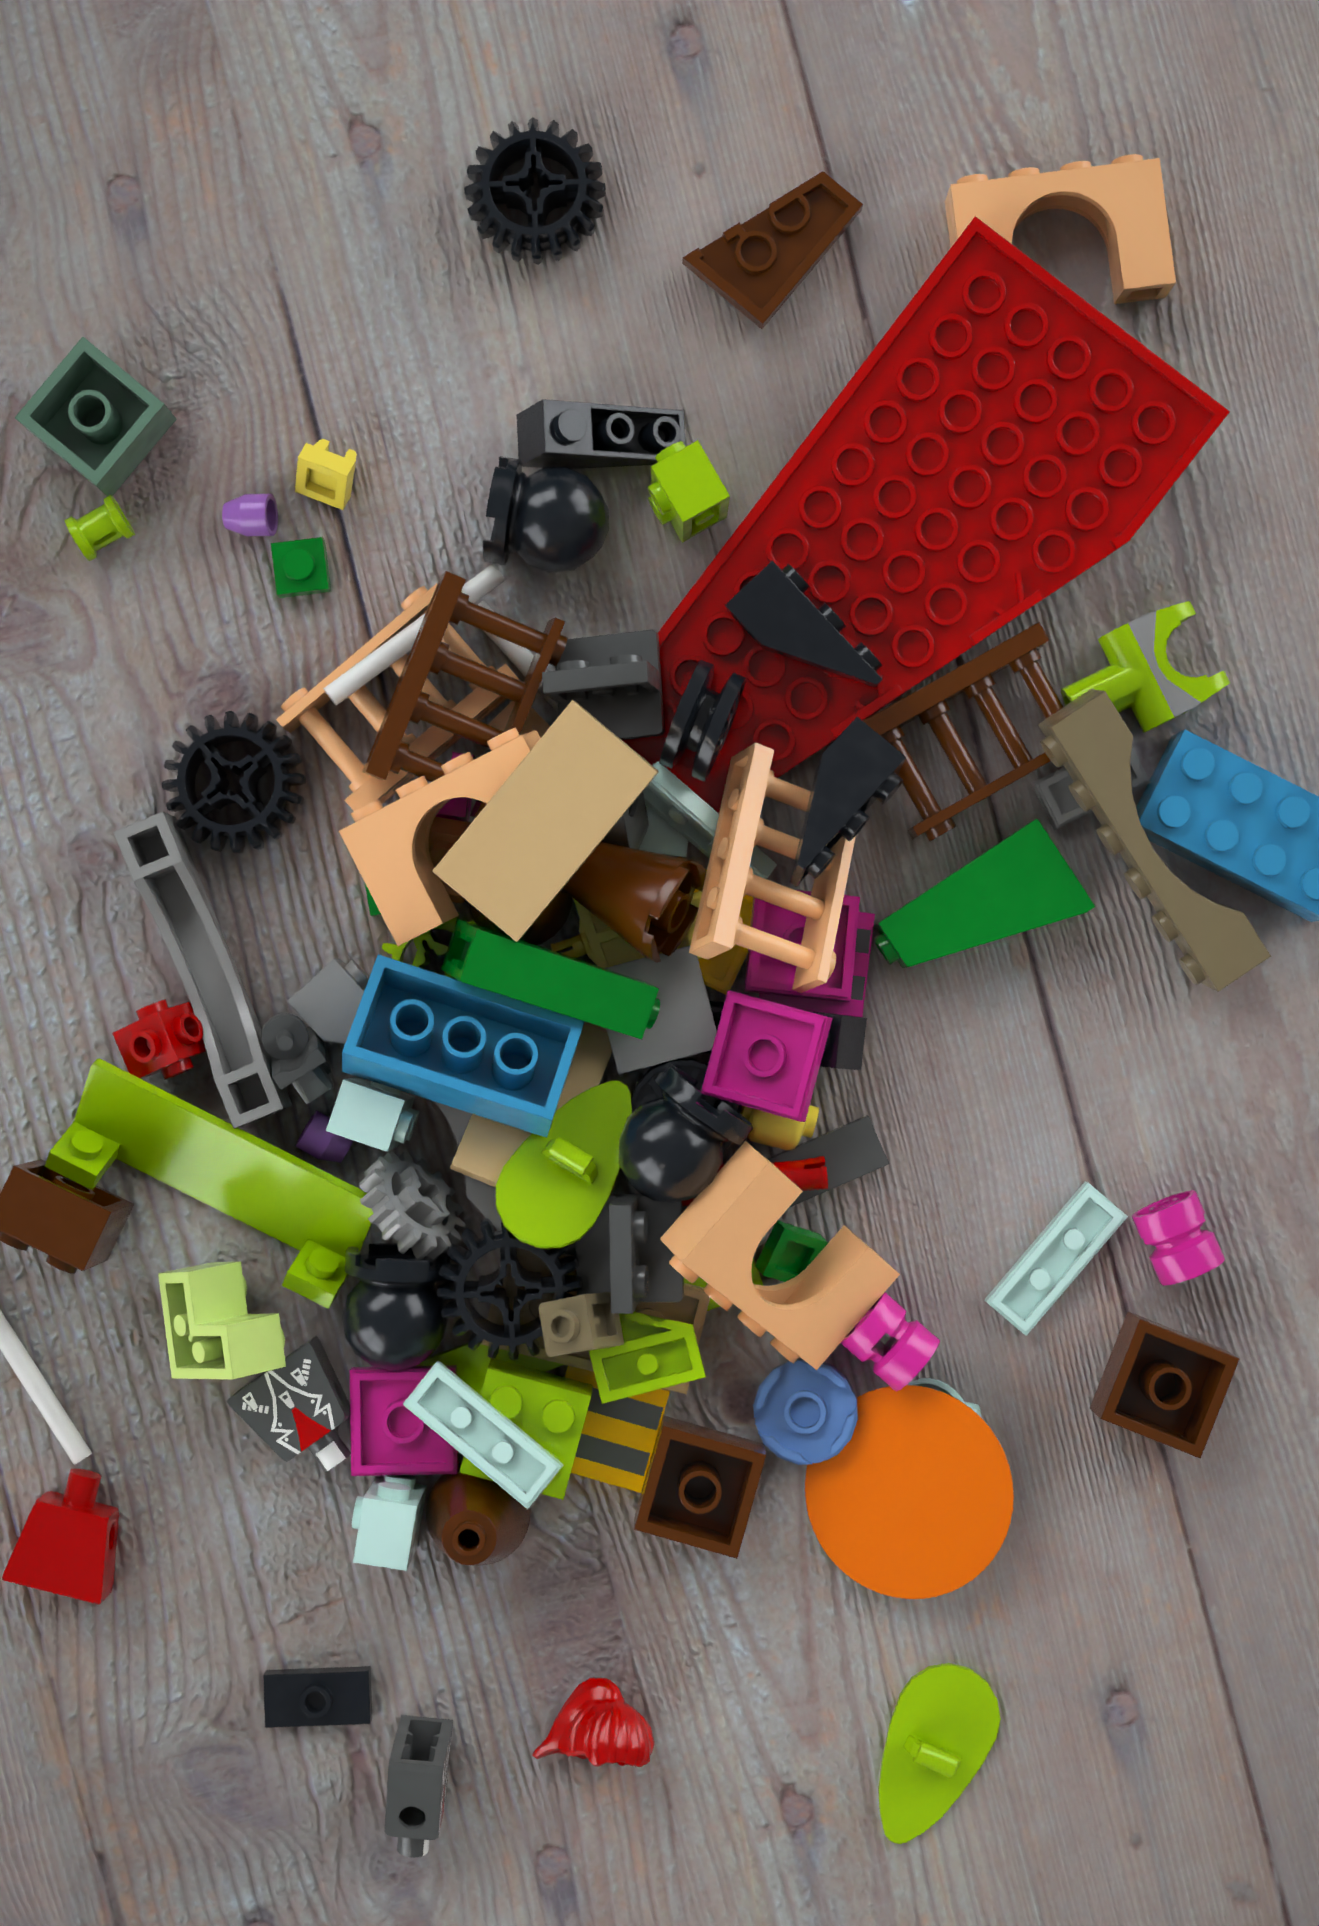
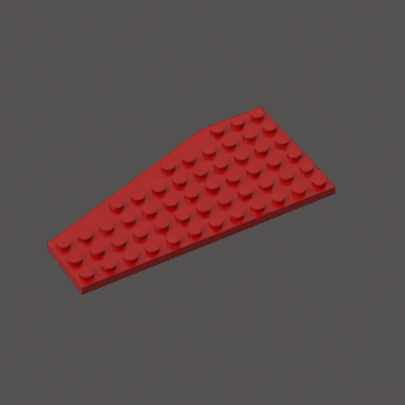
[622,216,1230,813]

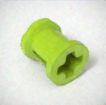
[65,495,135,561]

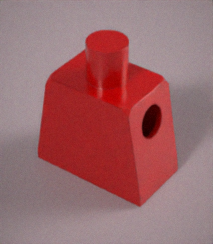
[2,1469,119,1605]

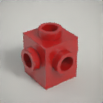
[112,999,207,1080]

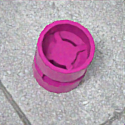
[1131,1190,1225,1286]
[841,1292,940,1392]

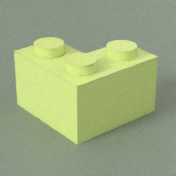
[158,1261,286,1380]

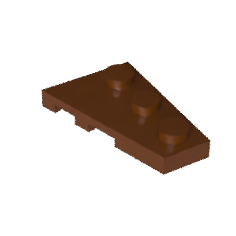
[682,171,863,329]

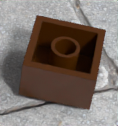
[0,1159,134,1274]
[1090,1311,1240,1459]
[634,1415,766,1559]

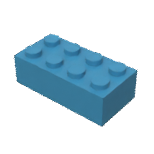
[1136,729,1319,922]
[342,954,585,1138]

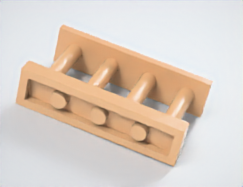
[276,583,519,811]
[689,743,856,993]

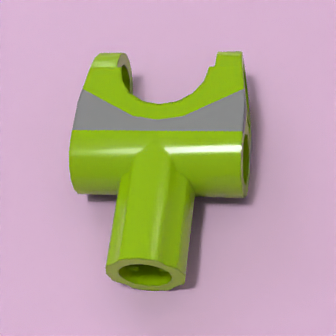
[1060,601,1230,733]

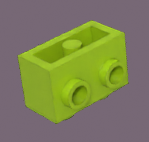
[647,440,730,543]

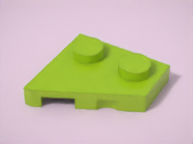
[589,1312,706,1404]

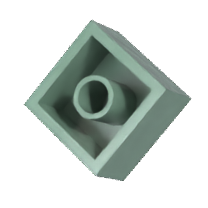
[15,337,177,496]

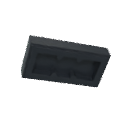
[263,1666,372,1728]

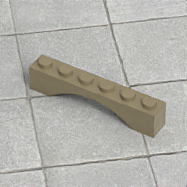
[1038,689,1271,992]

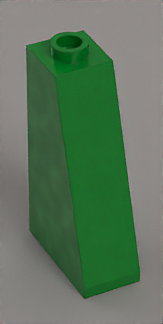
[873,819,1096,968]
[441,919,660,1040]

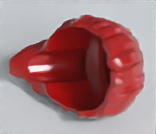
[532,1677,655,1767]

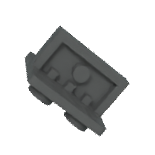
[542,630,665,740]
[576,1194,684,1314]

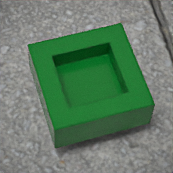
[271,537,331,598]
[755,1220,828,1282]

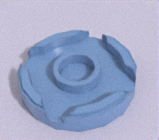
[753,1359,858,1465]

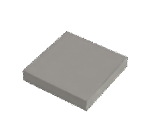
[605,946,717,1074]

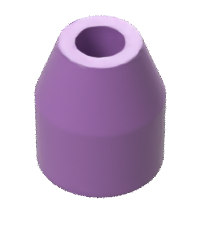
[222,494,278,537]
[295,1110,353,1163]

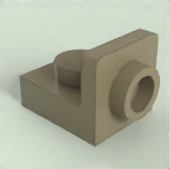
[539,1292,624,1357]

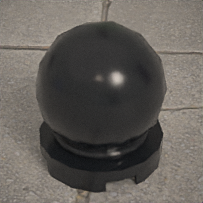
[483,456,609,573]
[619,1063,753,1203]
[342,1243,452,1371]

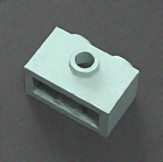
[326,1077,420,1152]
[352,1475,427,1571]

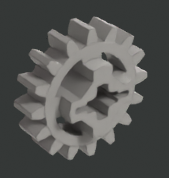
[359,1151,465,1260]

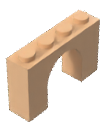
[945,154,1176,304]
[339,727,541,946]
[660,1141,900,1370]

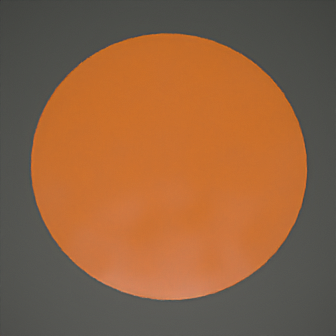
[805,1385,1014,1599]

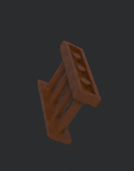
[362,571,568,818]
[863,622,1063,842]

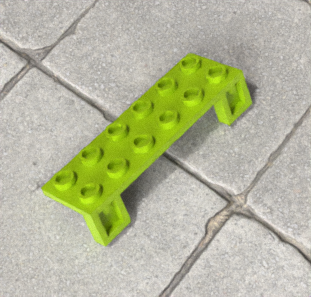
[45,1058,374,1309]

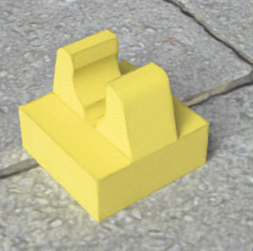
[295,439,357,510]

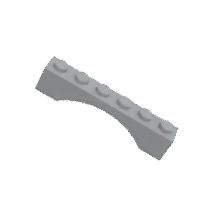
[113,812,293,1128]
[287,958,502,1231]

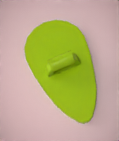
[496,1081,632,1249]
[878,1663,1001,1844]

